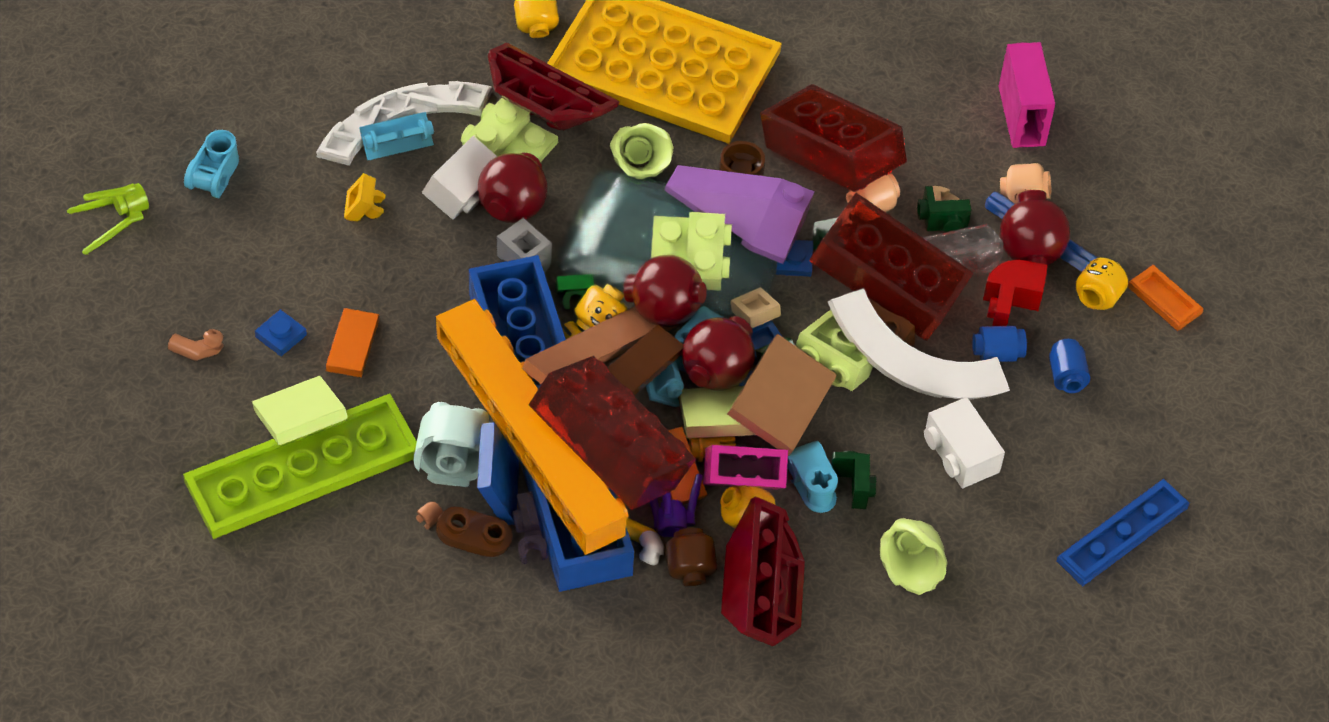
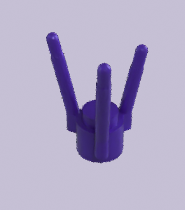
[643,440,703,537]

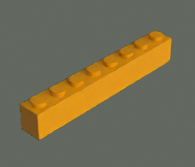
[436,299,629,555]

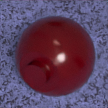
[478,153,548,223]
[1000,190,1070,265]
[624,255,707,327]
[682,316,755,390]

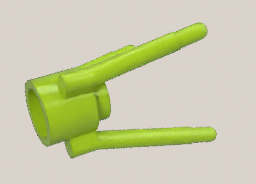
[67,183,149,255]

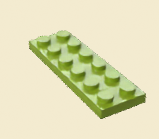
[183,393,417,539]

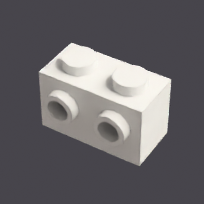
[422,136,497,220]
[924,397,1005,489]

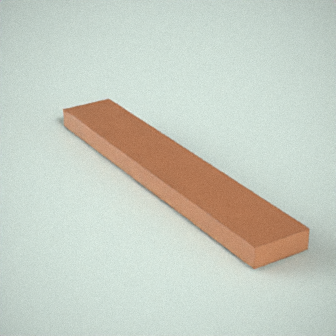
[522,306,679,391]

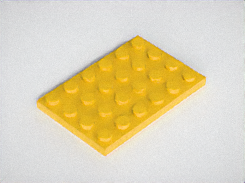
[547,0,782,144]

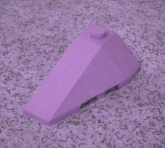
[665,165,814,264]

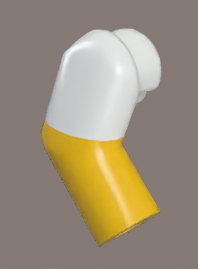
[626,518,665,566]

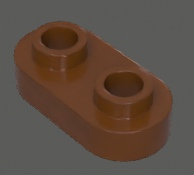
[436,507,513,557]

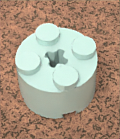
[413,402,490,487]

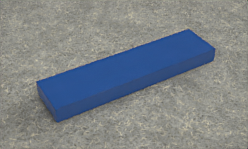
[1056,479,1190,587]

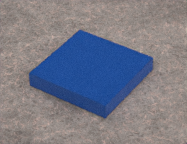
[477,422,519,525]

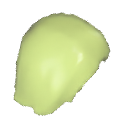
[610,123,674,179]
[880,518,947,595]

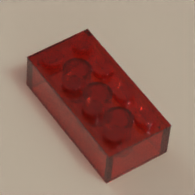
[760,84,907,192]
[809,192,973,341]
[528,356,696,510]

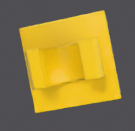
[344,173,386,221]

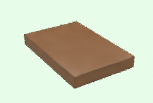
[727,334,837,456]

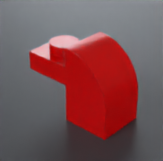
[983,260,1048,326]

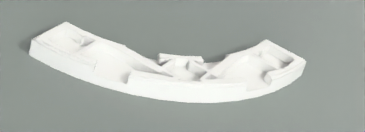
[316,81,492,165]
[828,288,1010,400]

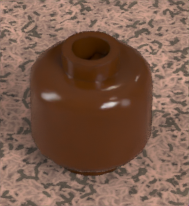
[666,528,717,586]

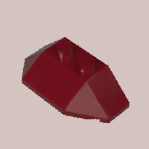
[488,42,619,131]
[721,496,805,646]

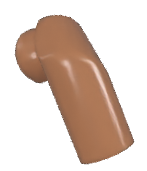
[168,329,224,361]

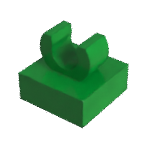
[556,274,594,310]

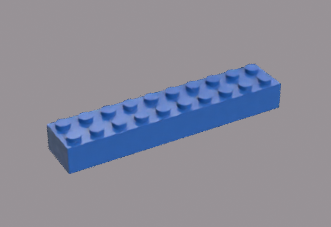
[469,255,634,592]

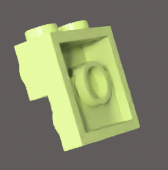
[461,98,558,162]
[651,212,732,291]
[795,309,873,391]

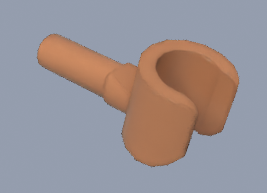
[416,502,460,530]

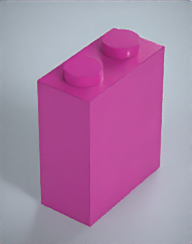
[999,42,1055,148]
[703,445,788,490]

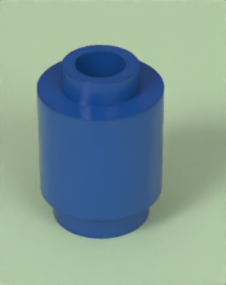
[972,326,1027,362]
[1049,339,1090,393]

